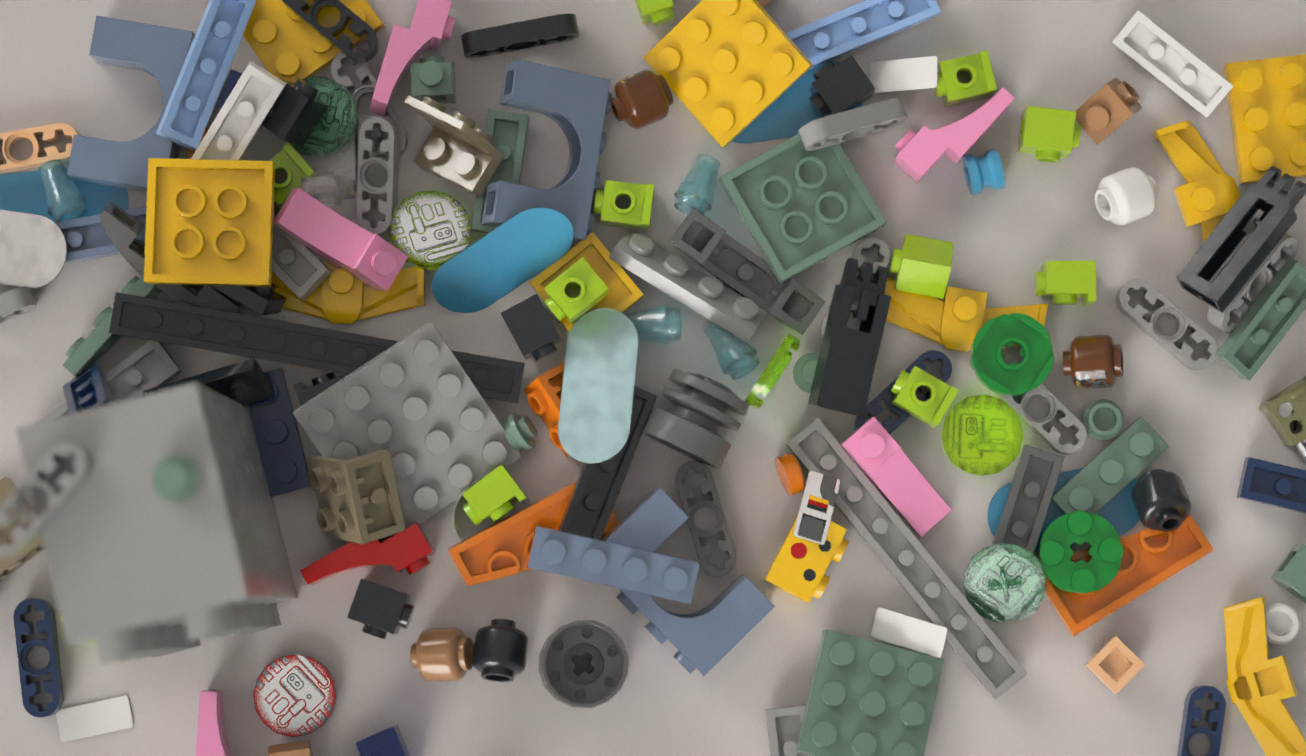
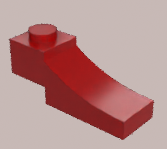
[300,523,435,585]

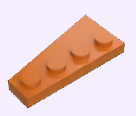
[448,480,619,586]
[1030,515,1214,637]

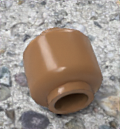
[410,627,474,682]

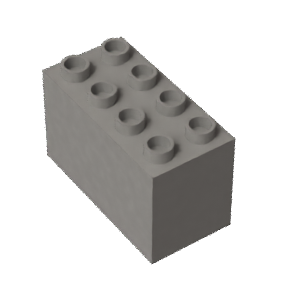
[16,382,298,664]

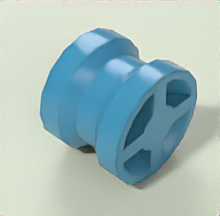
[963,149,1005,195]

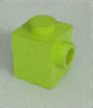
[1018,106,1081,163]
[890,234,953,299]
[544,257,609,324]

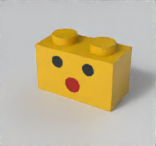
[764,515,849,603]

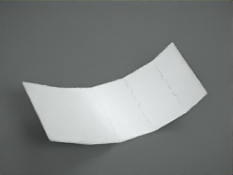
[453,473,489,538]

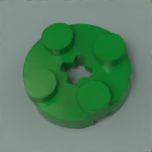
[970,313,1054,396]
[1039,510,1123,594]

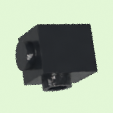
[809,56,875,117]
[262,77,328,147]
[501,294,561,362]
[347,579,415,639]

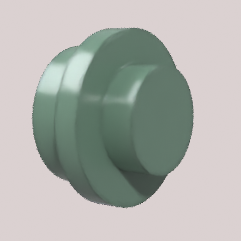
[793,352,819,393]
[1082,399,1124,440]
[502,412,538,452]
[153,455,200,502]

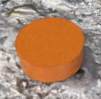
[775,452,806,496]

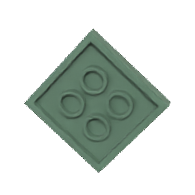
[719,133,887,284]
[796,629,944,756]

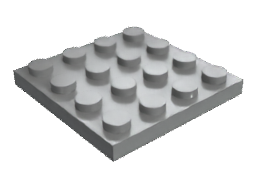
[293,321,522,542]

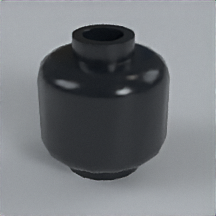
[1131,469,1192,532]
[472,619,528,682]

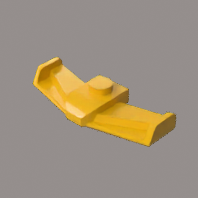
[1153,121,1241,243]
[271,261,426,324]
[883,277,1048,353]
[1224,596,1306,756]

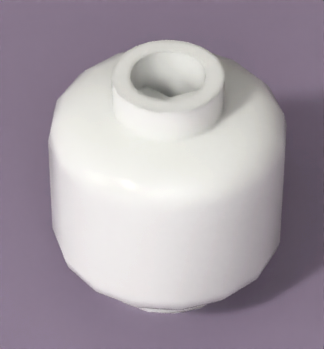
[1094,167,1158,226]

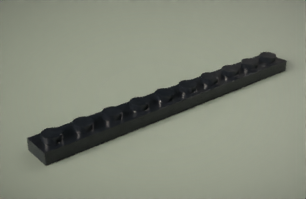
[109,292,525,403]

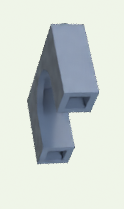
[67,15,195,193]
[481,59,612,242]
[602,486,775,676]

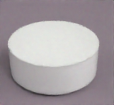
[1266,603,1301,645]

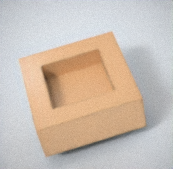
[1084,635,1145,694]

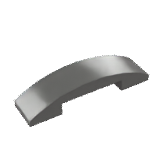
[99,201,241,313]
[669,208,826,335]

